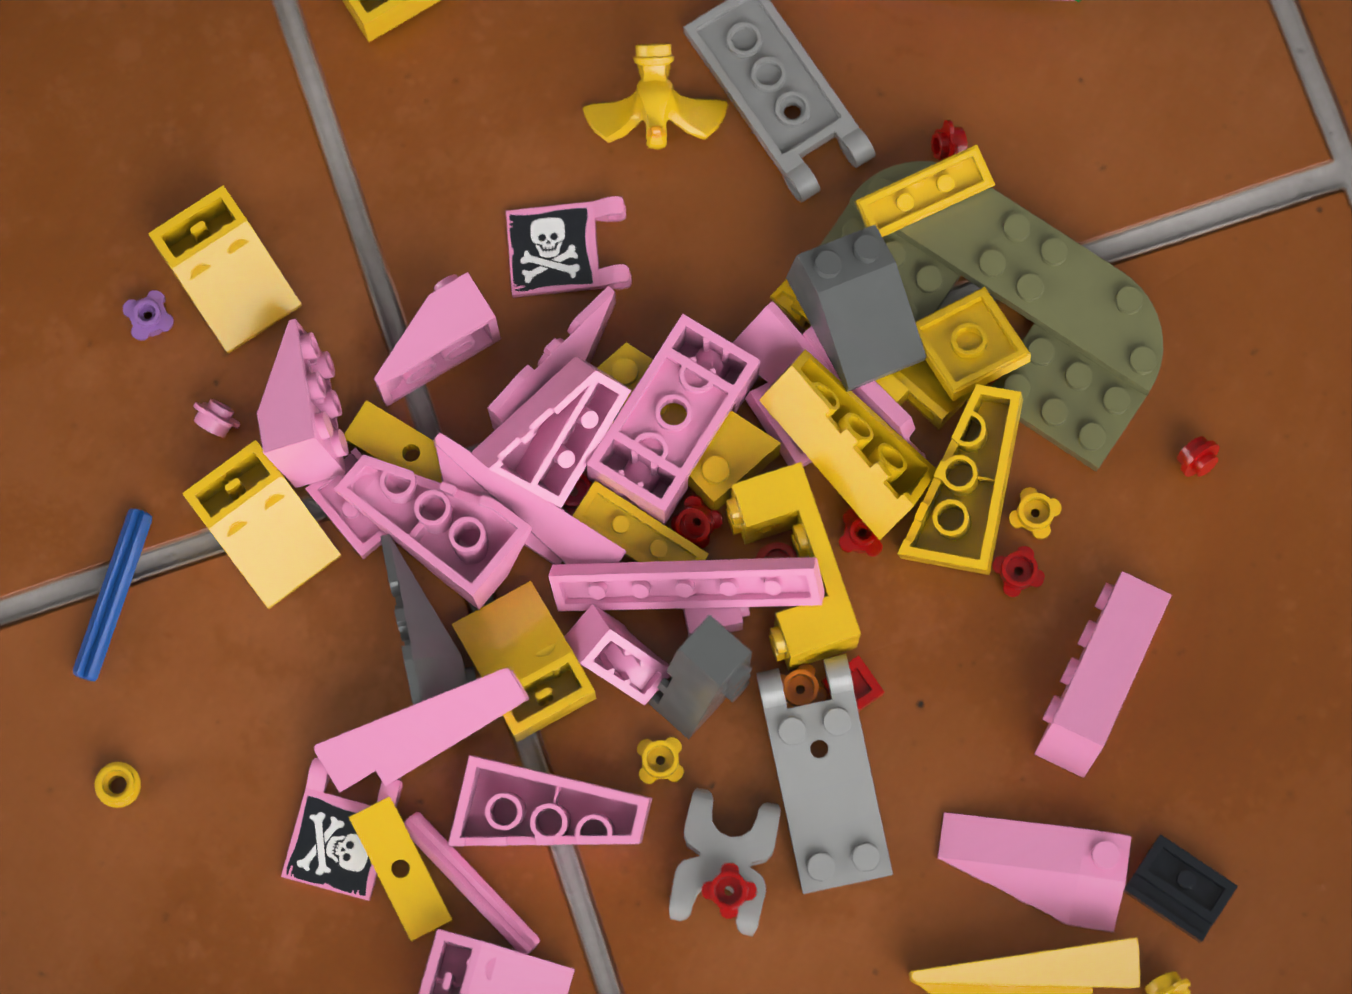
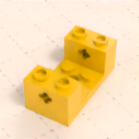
[725,462,861,671]

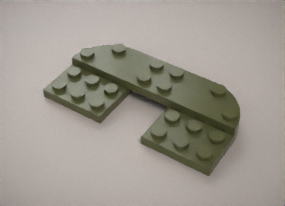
[820,161,1163,472]

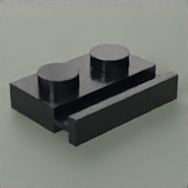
[1123,834,1238,943]

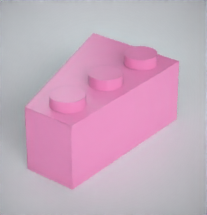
[470,356,631,508]

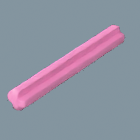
[404,812,540,955]

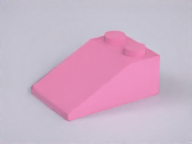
[374,272,501,407]

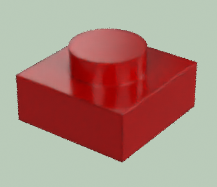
[821,655,885,712]

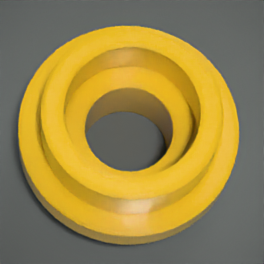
[94,762,141,808]

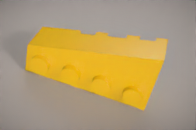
[597,342,781,510]
[759,349,936,540]
[897,384,1023,575]

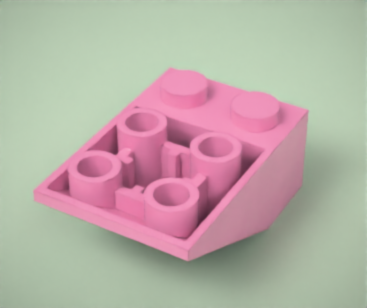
[257,319,349,488]
[419,929,574,994]

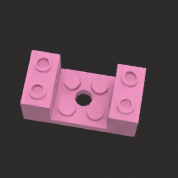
[586,314,760,525]

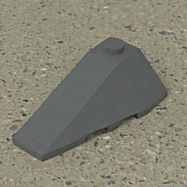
[380,534,477,705]

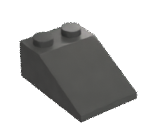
[786,225,926,392]

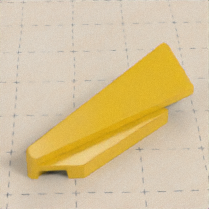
[770,280,972,429]
[909,938,1140,994]

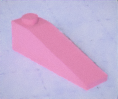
[488,286,616,430]
[334,454,532,610]
[937,812,1132,932]

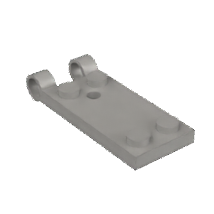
[684,0,875,203]
[756,654,893,894]

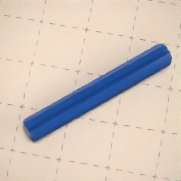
[73,508,152,681]

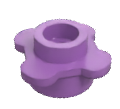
[123,290,174,341]

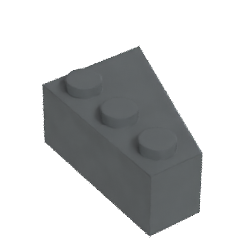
[649,615,752,739]

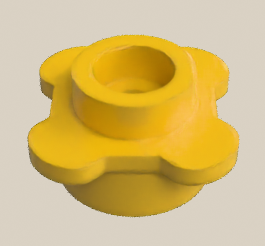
[1009,487,1061,540]
[637,737,684,784]
[1145,972,1191,994]

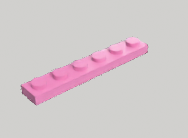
[548,557,825,611]

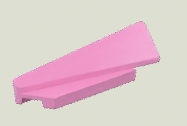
[733,301,926,459]
[433,432,626,565]
[314,668,529,793]

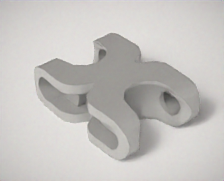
[669,788,781,936]

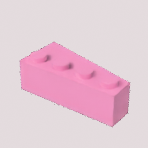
[1035,571,1172,778]
[448,756,652,846]

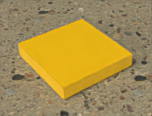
[915,287,1031,401]

